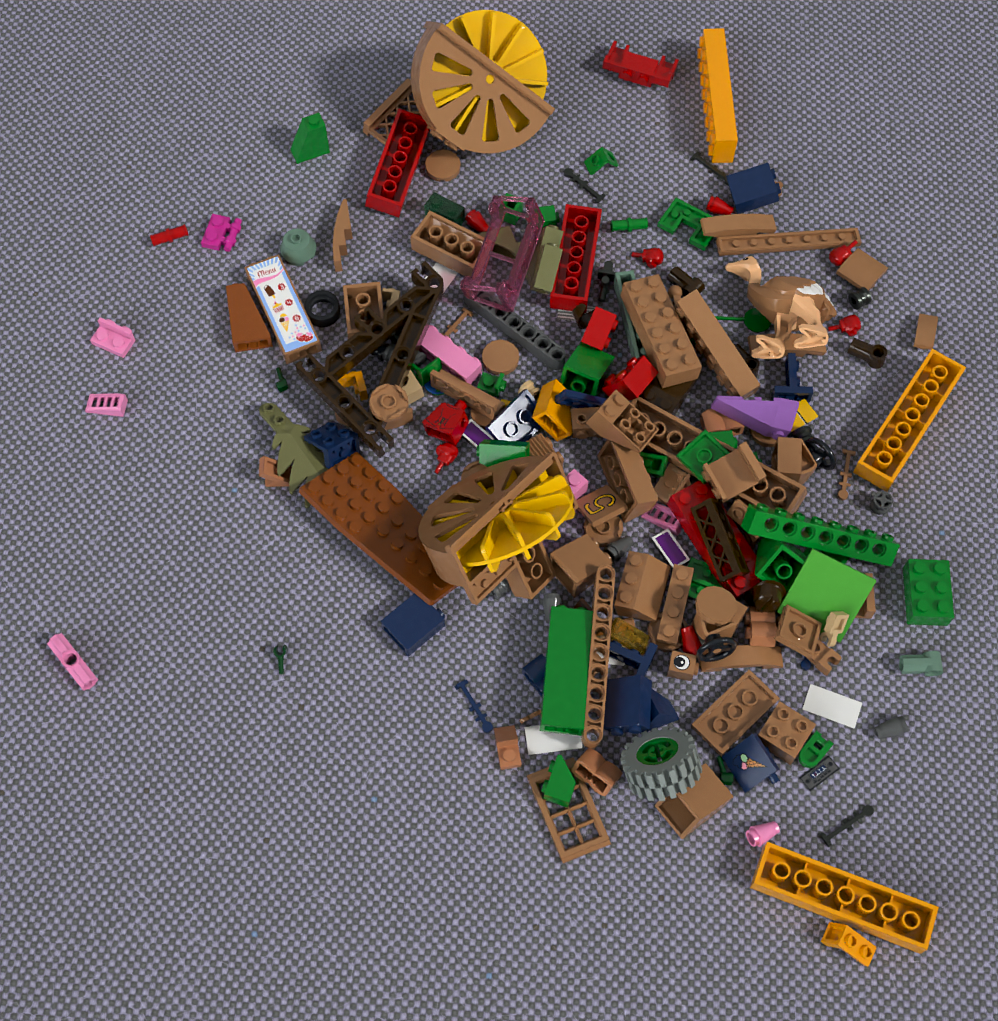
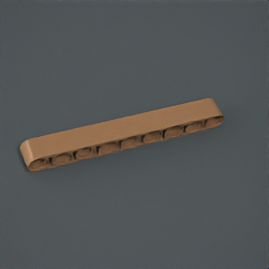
[581,564,615,749]

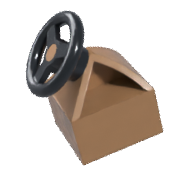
[771,437,836,485]
[691,601,748,662]

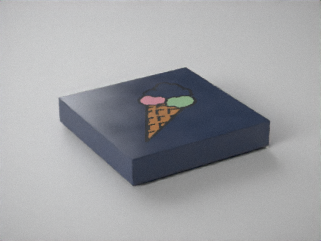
[722,733,779,793]

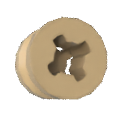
[518,380,541,400]

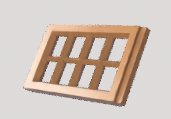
[527,757,611,864]

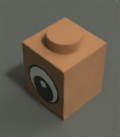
[667,650,699,681]

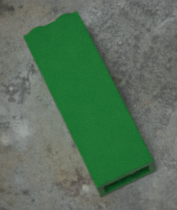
[539,605,593,736]

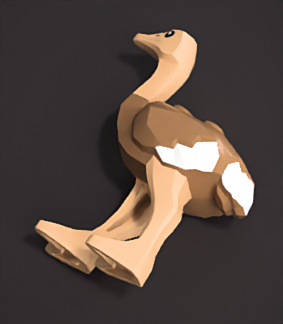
[725,256,837,359]

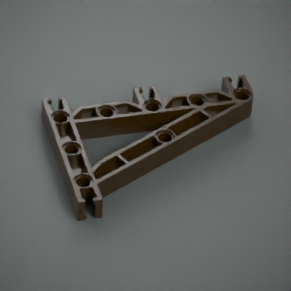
[295,261,444,458]

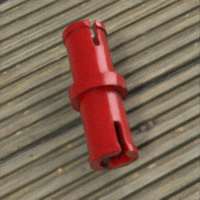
[150,224,189,246]

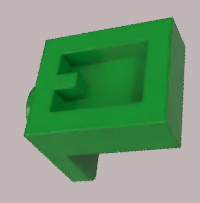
[477,372,507,398]

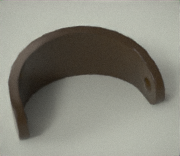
[572,303,600,329]

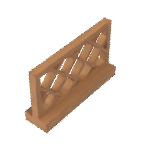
[363,78,421,145]

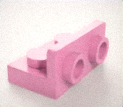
[90,317,135,358]

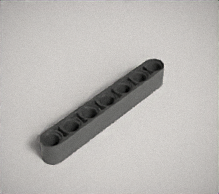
[463,283,566,370]

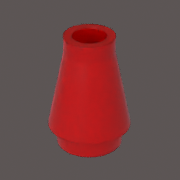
[706,196,734,215]
[465,209,491,233]
[680,625,702,655]

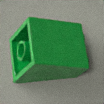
[560,342,615,396]
[755,537,807,594]

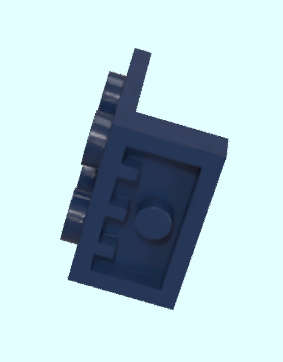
[304,421,360,469]

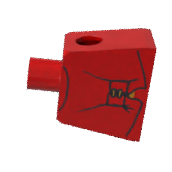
[422,400,469,446]

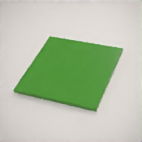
[777,548,877,642]

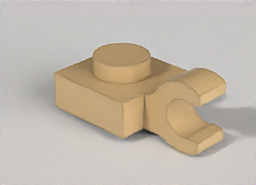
[819,611,849,647]

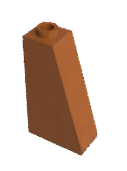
[226,283,273,352]

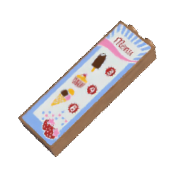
[244,254,322,364]

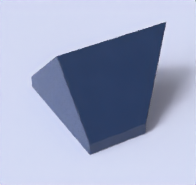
[640,689,679,734]

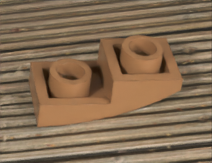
[913,313,938,350]

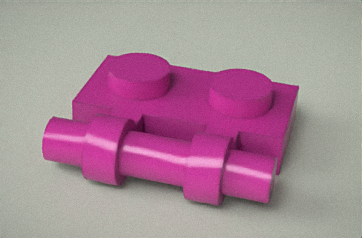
[201,214,242,252]

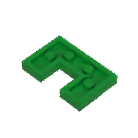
[657,198,714,251]

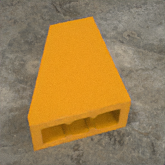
[532,379,572,442]

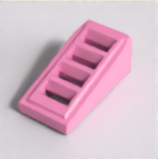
[85,393,128,417]
[641,503,682,536]

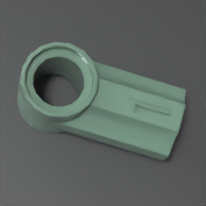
[899,651,943,676]

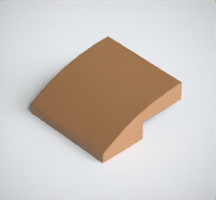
[836,248,888,291]

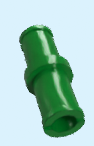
[610,217,648,232]

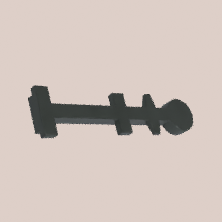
[690,151,728,185]
[564,168,606,203]
[820,805,874,847]

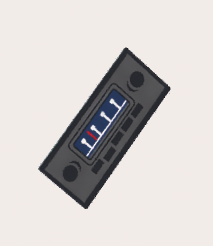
[799,756,840,791]

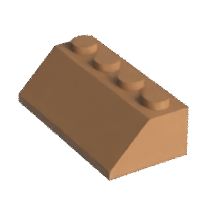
[411,211,493,280]
[597,439,658,523]

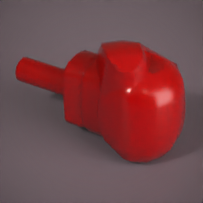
[829,240,858,266]
[631,248,664,268]
[828,315,861,337]
[434,442,459,474]

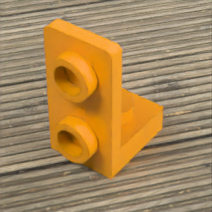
[338,371,368,401]
[821,922,876,967]

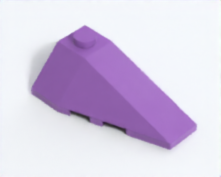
[711,396,799,440]

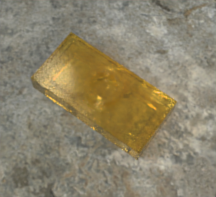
[610,617,650,655]

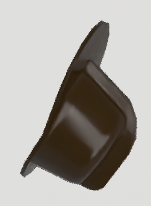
[744,580,786,613]

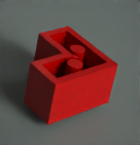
[581,306,619,351]
[602,355,659,401]

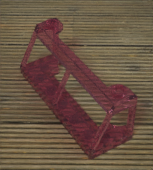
[460,195,545,312]

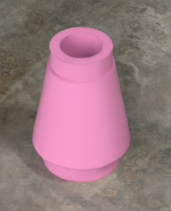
[746,821,780,847]

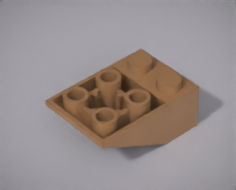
[586,390,659,453]

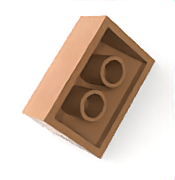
[614,551,671,622]

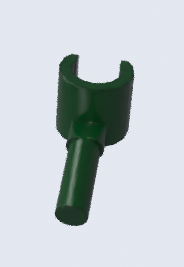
[275,367,289,393]
[273,645,288,674]
[716,756,733,785]

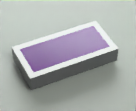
[462,419,494,450]
[651,529,690,571]

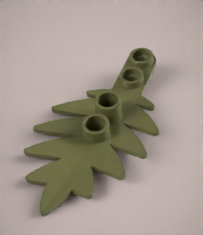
[259,403,328,508]

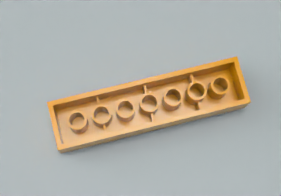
[697,28,738,163]
[853,349,966,492]
[750,842,939,954]

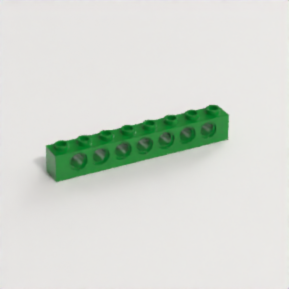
[741,503,900,567]

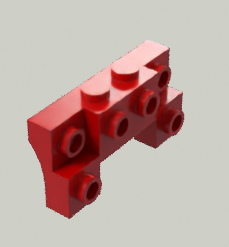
[603,41,679,88]

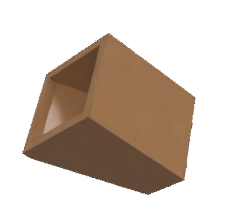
[550,534,612,598]
[654,763,734,839]

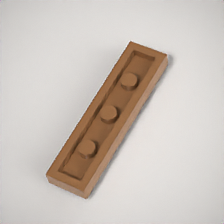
[657,564,694,646]

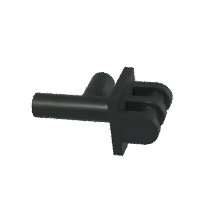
[597,261,617,302]

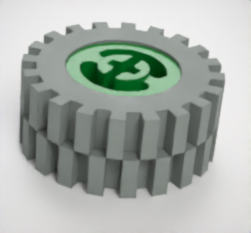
[620,726,702,801]

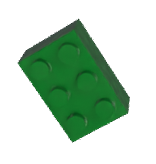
[902,559,954,626]

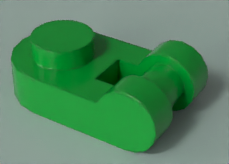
[798,730,834,768]

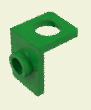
[584,147,619,175]
[410,358,442,385]

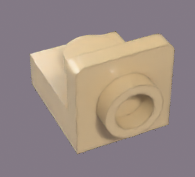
[382,288,401,309]

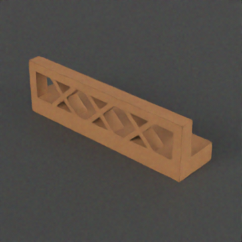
[430,369,505,420]

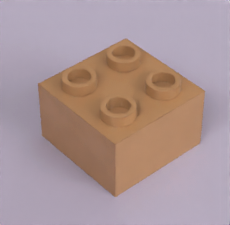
[758,701,816,765]

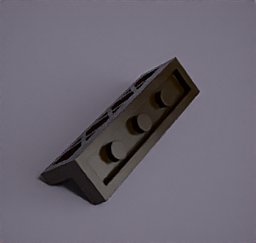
[690,498,750,582]

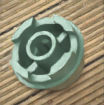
[280,229,316,266]

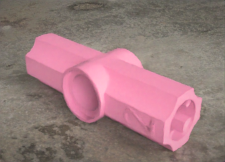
[47,633,98,691]

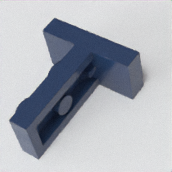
[771,353,813,403]
[609,640,658,677]

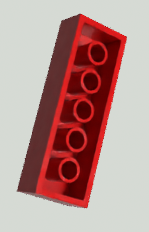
[365,108,430,218]
[550,204,602,313]
[667,480,762,601]

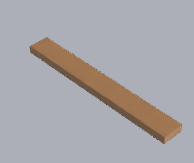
[716,228,862,256]

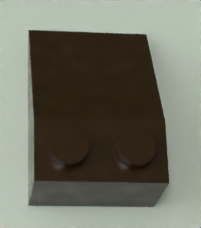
[639,371,702,416]

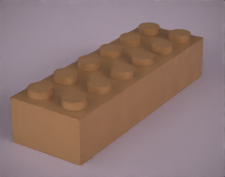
[620,274,702,388]
[675,289,760,400]

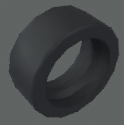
[304,290,340,327]

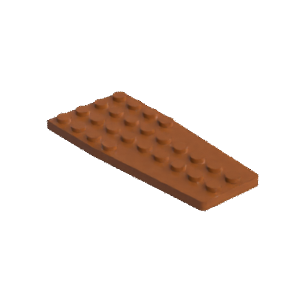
[299,452,458,605]

